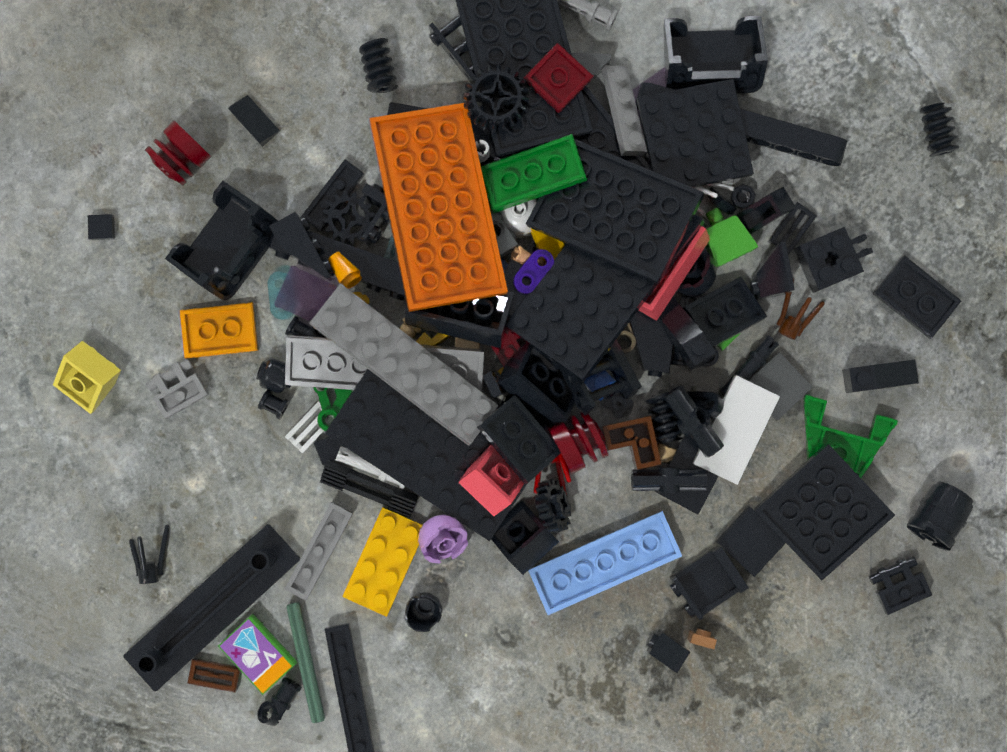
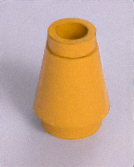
[328,252,362,289]

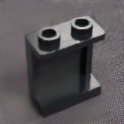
[670,545,749,621]

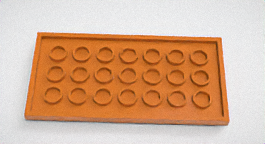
[369,103,508,312]

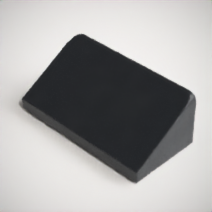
[228,95,280,147]

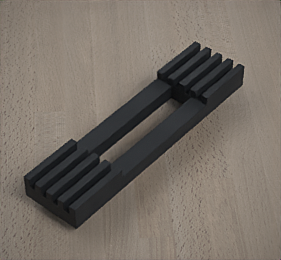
[320,460,418,518]

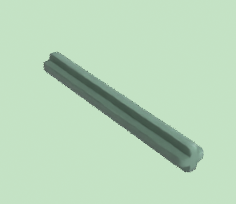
[286,602,325,723]

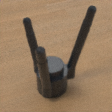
[129,524,169,584]

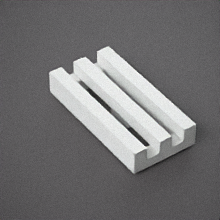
[285,401,334,453]

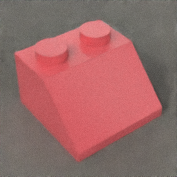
[458,445,524,516]

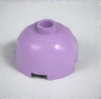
[418,514,468,564]

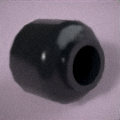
[256,358,291,393]

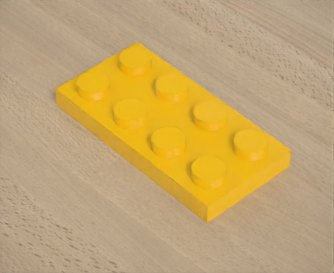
[342,507,423,617]

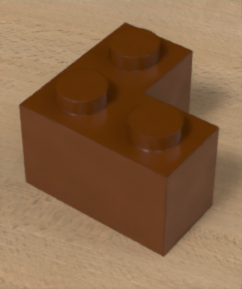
[601,416,661,470]

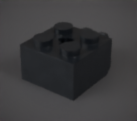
[794,227,873,293]

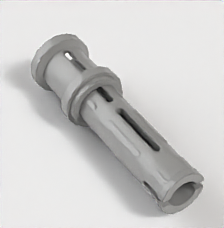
[557,0,618,31]

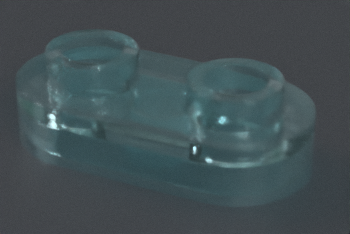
[267,271,296,320]

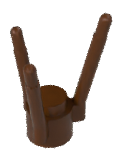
[776,279,825,340]

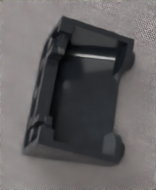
[663,16,768,94]
[165,180,278,301]

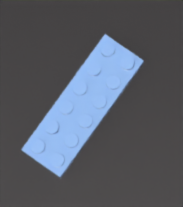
[528,511,682,615]

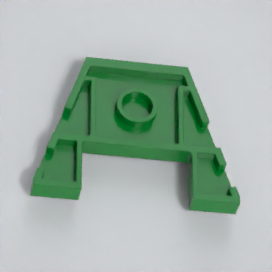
[803,395,898,478]

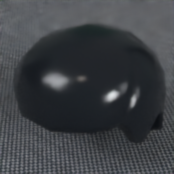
[404,592,442,632]

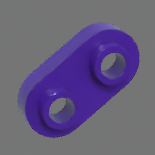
[513,249,554,294]

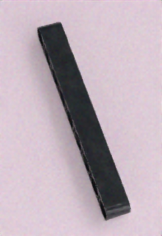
[635,82,848,166]

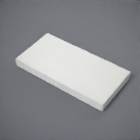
[693,375,780,485]

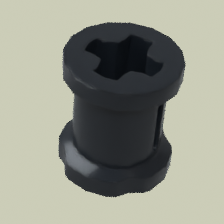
[258,390,290,420]

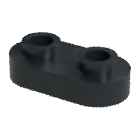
[687,392,724,418]

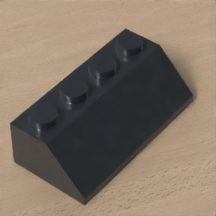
[404,291,514,349]

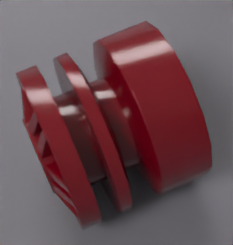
[145,120,212,186]
[548,412,609,475]

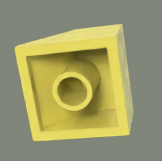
[53,341,121,414]

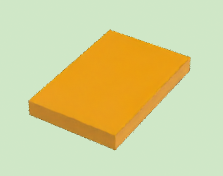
[180,302,258,359]

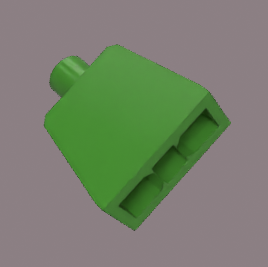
[706,208,758,268]

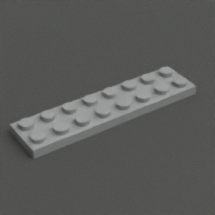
[309,283,499,446]
[285,335,485,392]

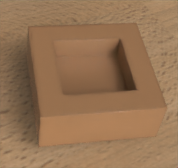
[687,628,717,649]

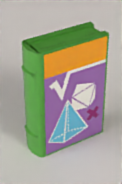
[218,614,298,695]

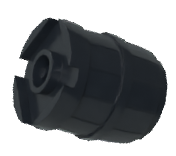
[907,481,973,551]

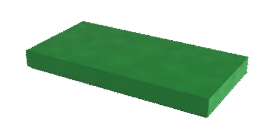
[481,134,587,213]

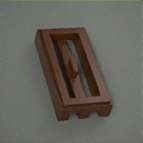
[187,658,241,693]

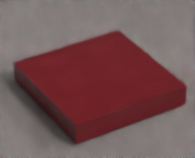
[524,43,593,113]

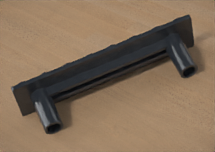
[123,524,301,692]

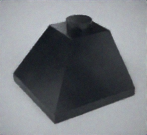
[750,241,795,300]

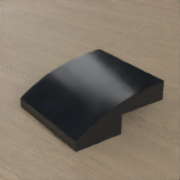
[716,506,785,577]

